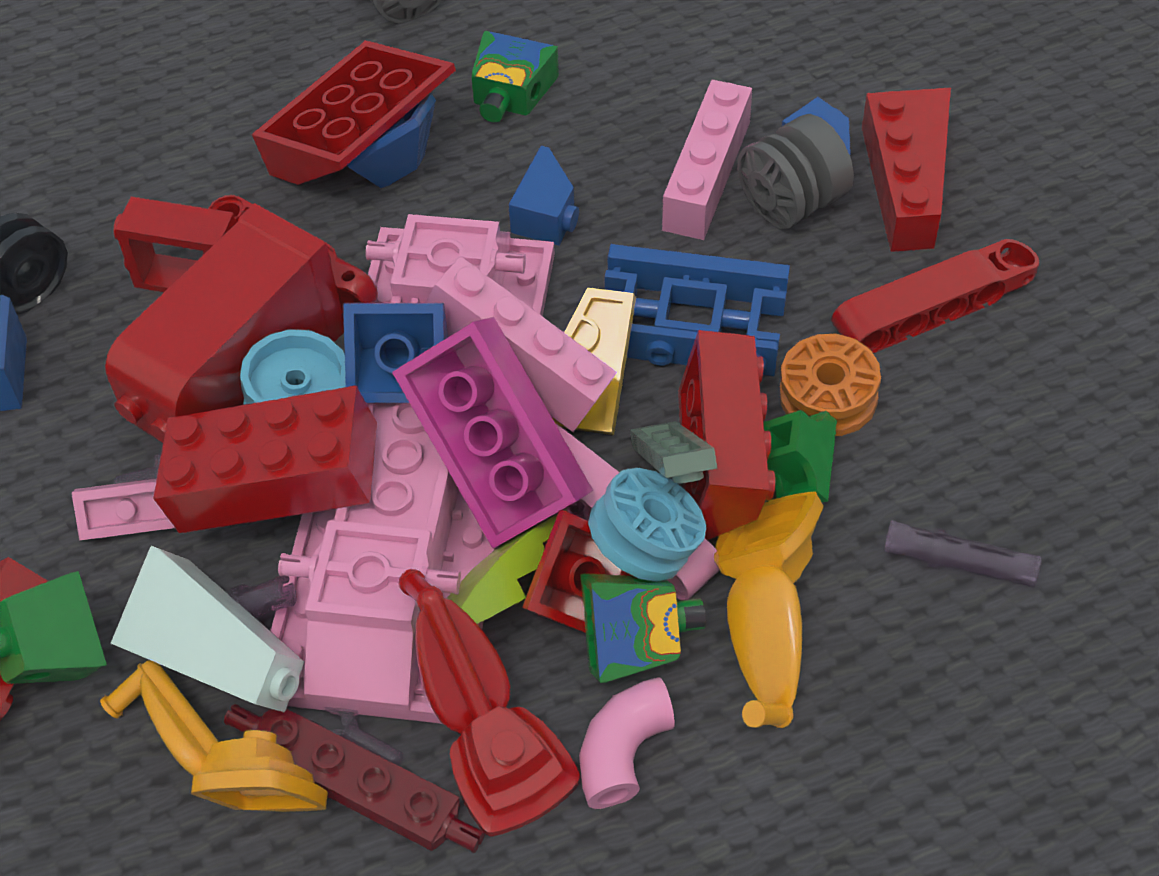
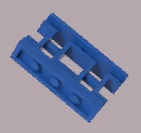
[605,244,790,376]

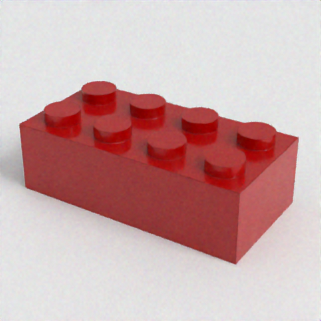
[153,386,377,533]

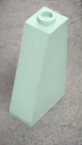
[111,546,305,712]

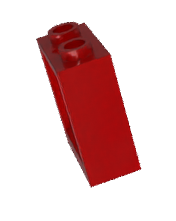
[114,197,236,292]

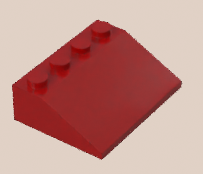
[252,40,456,185]

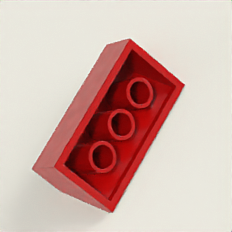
[678,330,775,540]

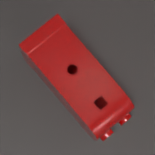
[105,203,344,443]

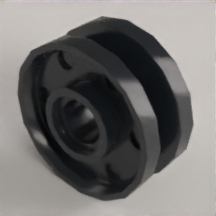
[0,212,68,314]

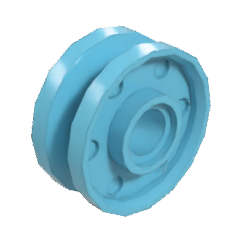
[588,468,706,582]

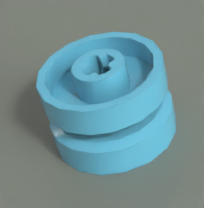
[240,329,346,405]

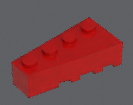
[862,88,951,252]

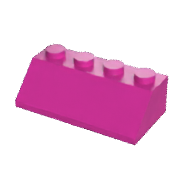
[392,317,593,548]

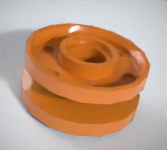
[780,334,881,436]

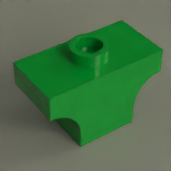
[763,410,837,503]

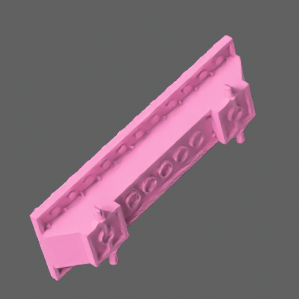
[270,214,555,724]

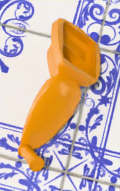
[714,491,823,728]
[100,660,328,812]

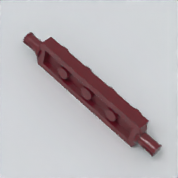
[224,704,485,853]

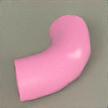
[579,677,675,809]

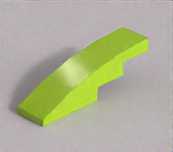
[447,508,568,624]

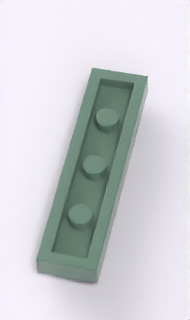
[630,421,717,483]

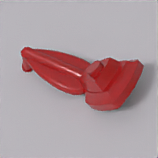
[398,569,580,836]

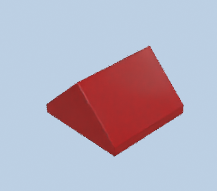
[522,510,633,633]

